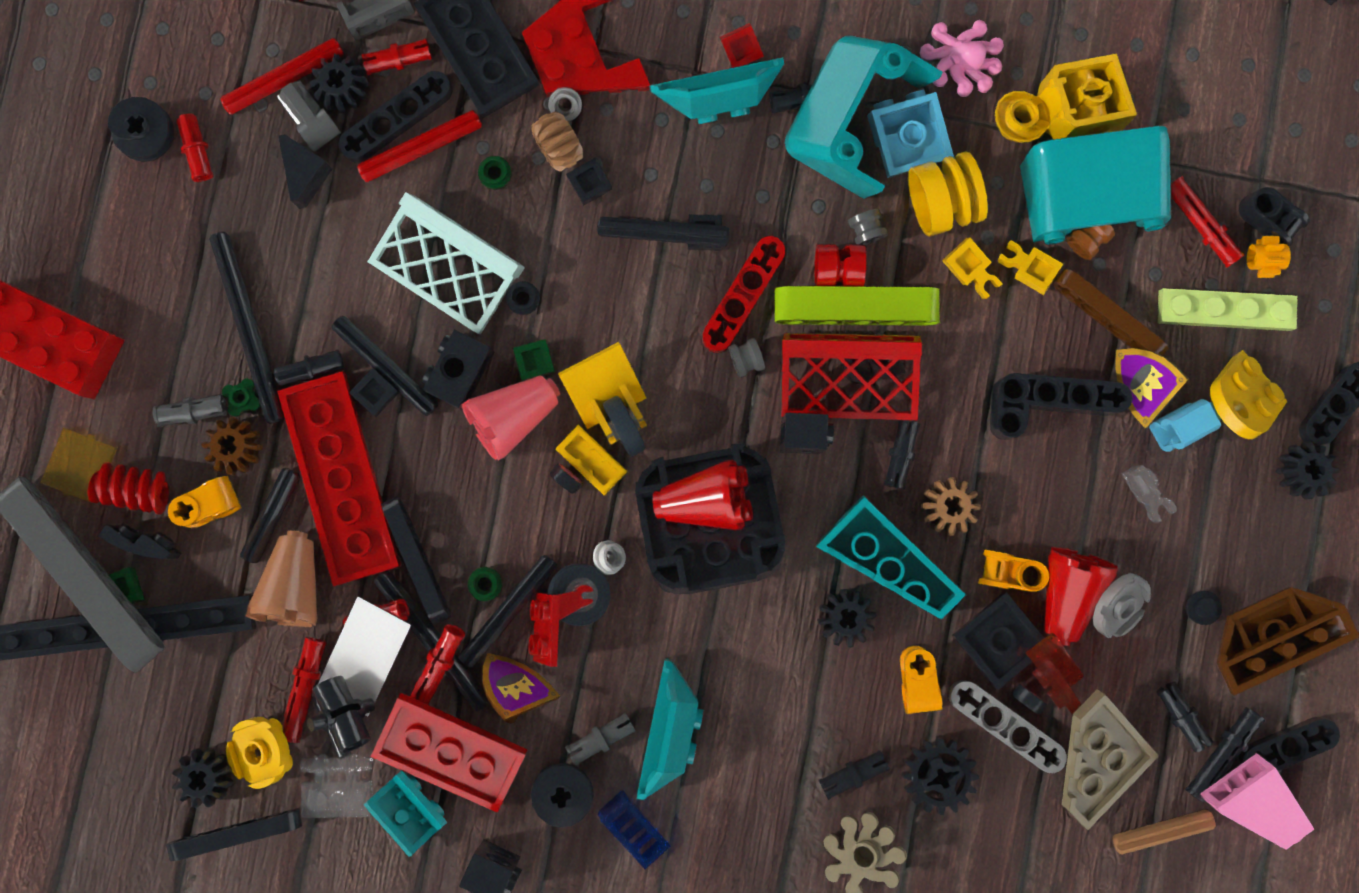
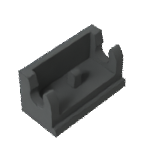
[336,0,415,41]

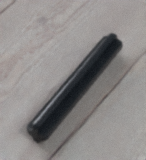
[597,217,730,247]
[331,315,438,416]
[459,555,557,668]

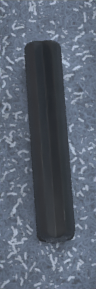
[240,468,300,563]

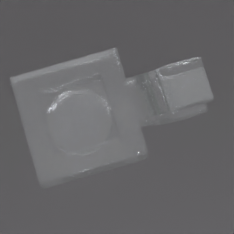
[1121,465,1177,523]

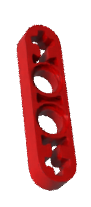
[702,236,785,353]

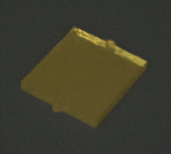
[40,428,117,502]

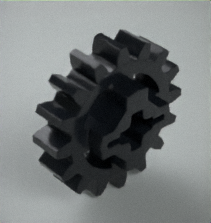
[902,737,979,815]

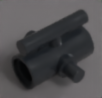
[307,676,375,760]

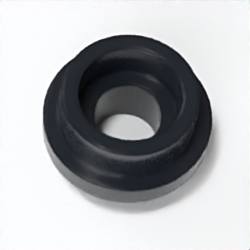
[506,281,540,315]

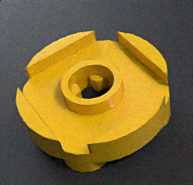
[226,717,293,789]

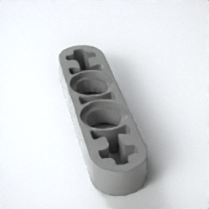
[948,680,1067,773]

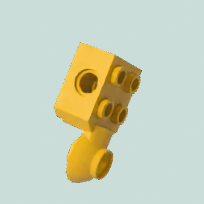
[995,53,1137,143]

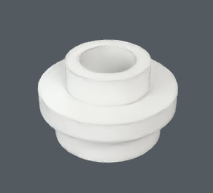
[593,540,626,575]

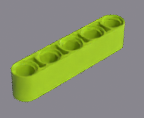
[775,286,940,326]

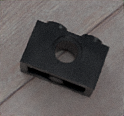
[422,329,495,411]

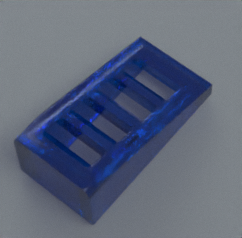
[598,791,671,869]

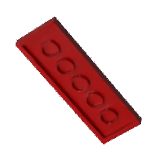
[277,371,401,587]

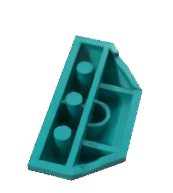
[649,57,784,124]
[636,658,704,800]

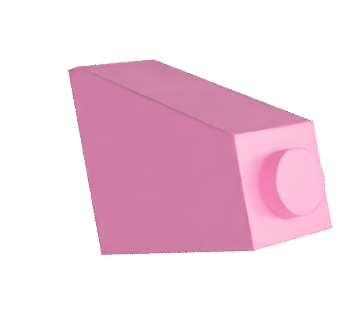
[1200,753,1314,850]

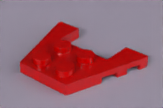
[522,0,650,97]

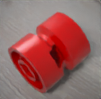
[814,244,866,287]

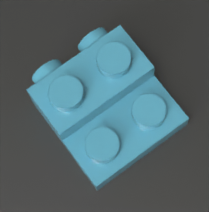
[867,90,954,178]

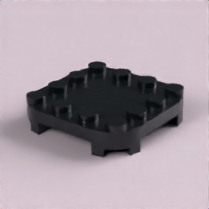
[635,444,785,594]

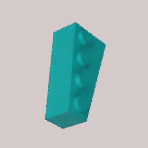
[816,495,966,619]

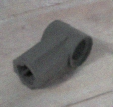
[277,81,341,152]

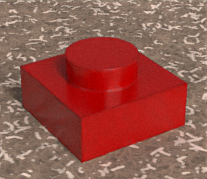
[719,23,764,68]

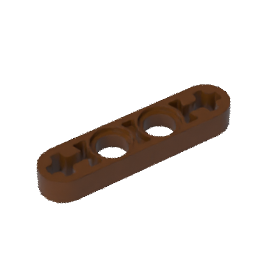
[1053,269,1169,356]

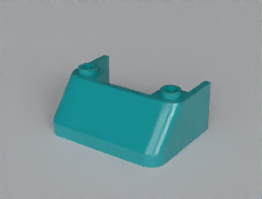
[785,36,943,199]

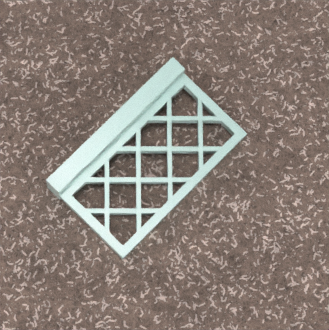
[367,192,525,334]

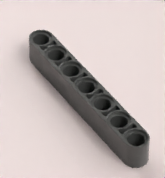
[0,476,165,673]

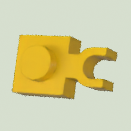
[942,237,1003,299]
[998,240,1063,295]

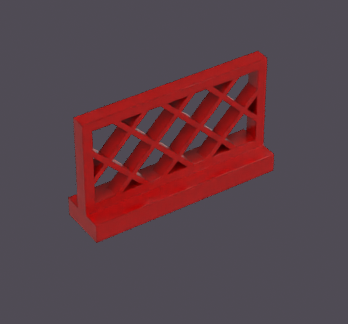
[781,333,922,420]

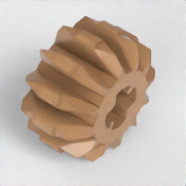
[532,111,583,172]
[921,477,981,536]

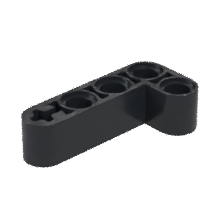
[990,373,1133,440]

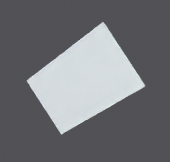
[318,597,411,717]

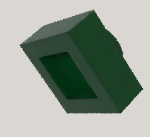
[513,339,556,381]
[108,567,145,604]

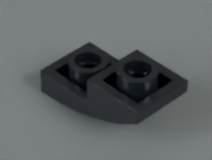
[98,523,182,559]

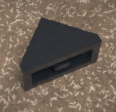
[279,134,332,209]

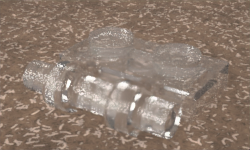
[300,754,373,818]

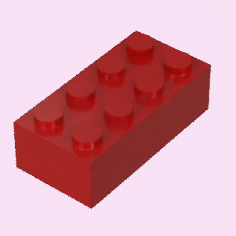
[0,280,125,400]

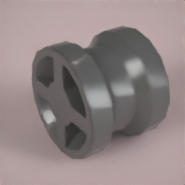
[848,209,888,245]
[728,337,765,378]

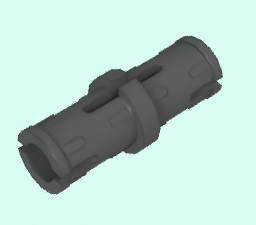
[153,394,228,427]
[565,712,636,766]

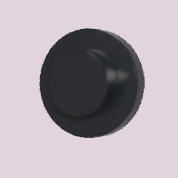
[1186,591,1222,625]

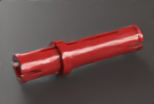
[1171,176,1245,268]
[410,624,465,705]
[282,637,327,743]

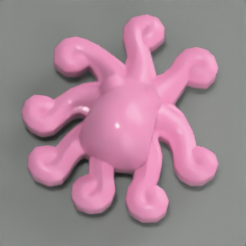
[920,20,1004,97]

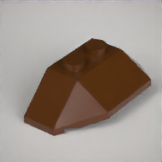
[1217,587,1359,695]

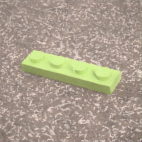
[1158,288,1297,331]

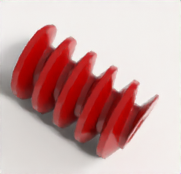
[87,462,169,514]

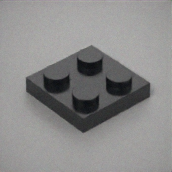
[952,592,1051,690]

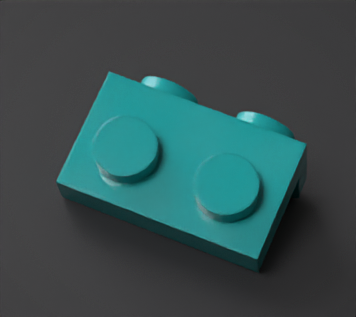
[364,771,447,857]

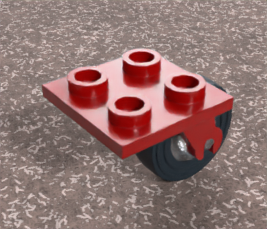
[528,564,610,667]

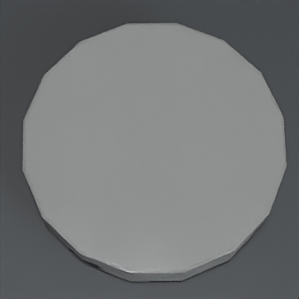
[1093,573,1151,638]

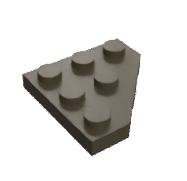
[1062,689,1159,830]

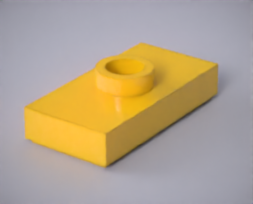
[555,424,628,496]

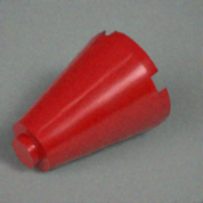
[1045,547,1119,646]

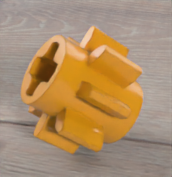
[1247,236,1291,278]

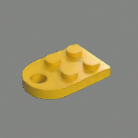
[1210,350,1287,439]

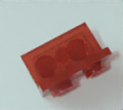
[1025,633,1084,715]

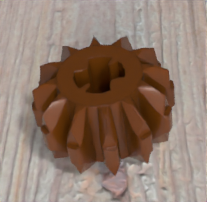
[201,417,263,475]

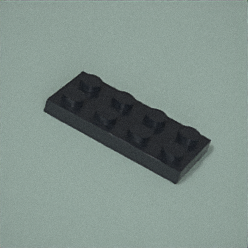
[414,0,539,119]

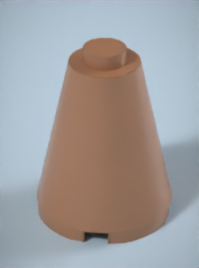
[246,531,317,627]

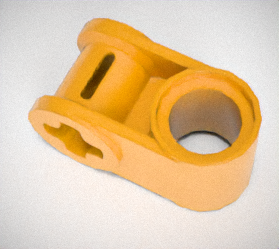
[168,476,242,528]
[978,550,1049,591]
[900,645,942,714]

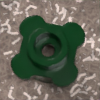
[222,378,261,417]

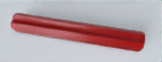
[220,38,344,114]
[357,110,482,182]

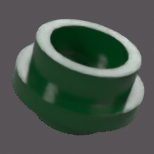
[478,156,512,190]
[468,567,502,601]

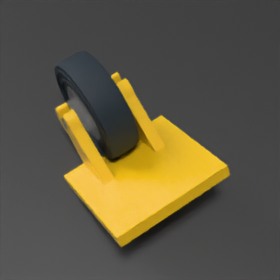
[558,342,647,457]

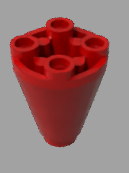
[653,459,753,530]

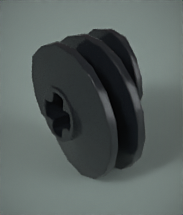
[108,97,174,162]
[531,763,594,828]

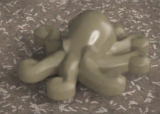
[823,812,907,893]

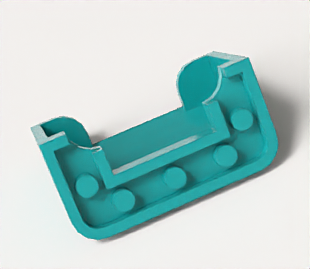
[1020,126,1171,245]

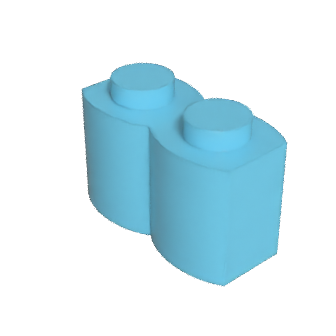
[1149,399,1221,452]

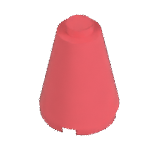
[461,376,560,461]

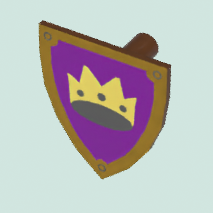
[1115,348,1189,429]
[482,653,560,724]

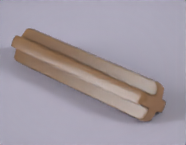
[1112,810,1216,855]

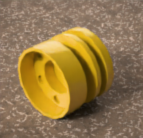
[908,151,988,237]

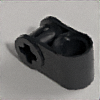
[1239,187,1310,248]

